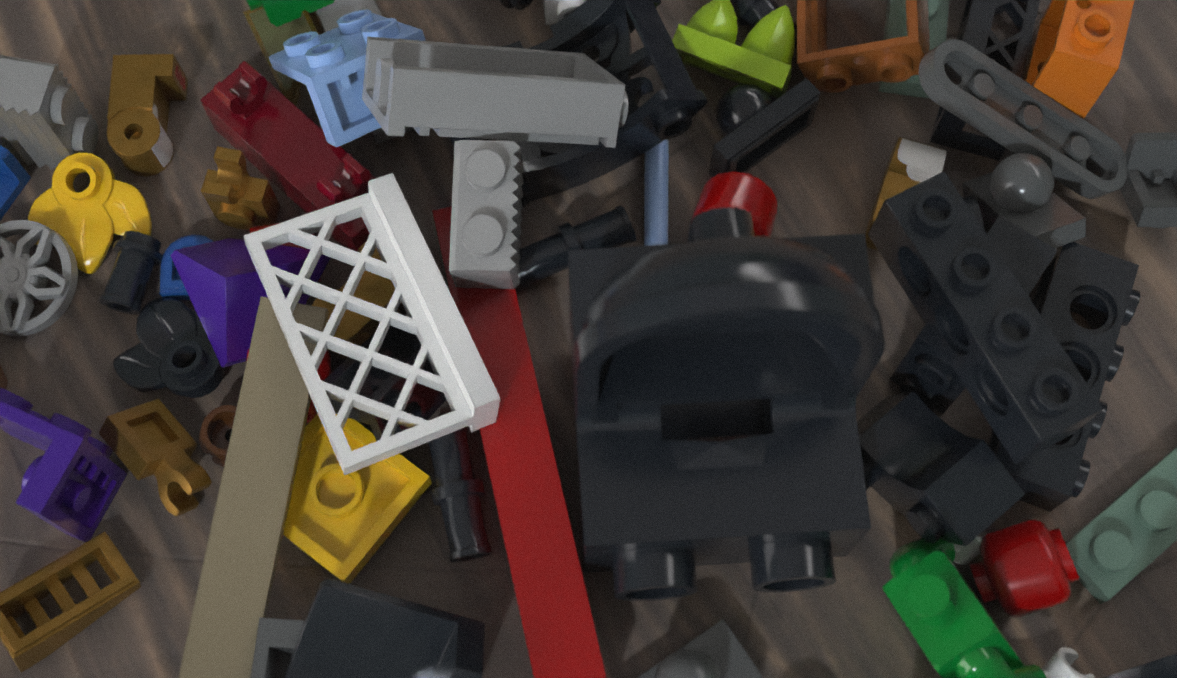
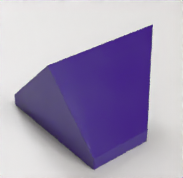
[170,238,331,368]

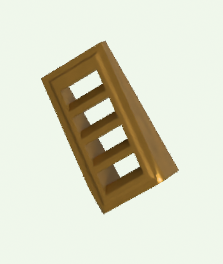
[0,532,141,673]

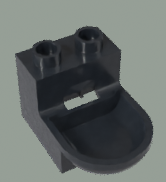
[568,207,885,601]

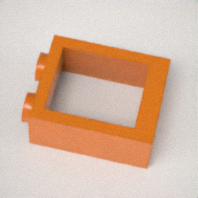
[1023,0,1135,119]

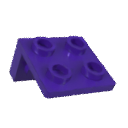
[0,387,127,543]

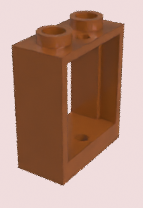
[797,0,930,93]

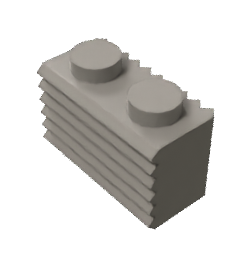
[0,55,98,170]
[449,140,524,289]

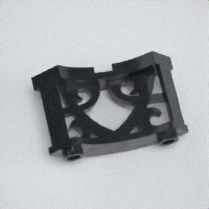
[450,0,708,207]

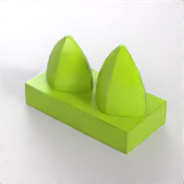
[672,0,795,98]

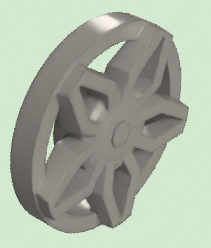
[0,220,78,336]

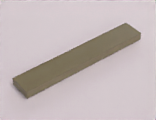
[178,296,329,678]

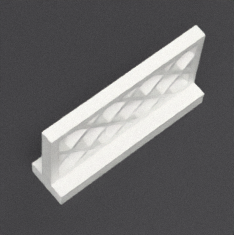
[244,173,500,476]

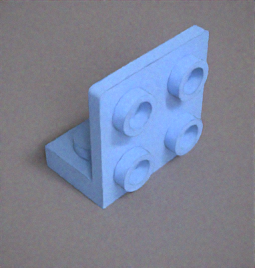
[269,9,426,148]

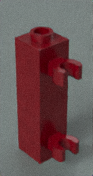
[200,61,376,252]

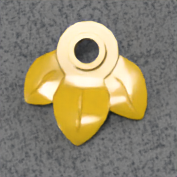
[28,152,152,274]

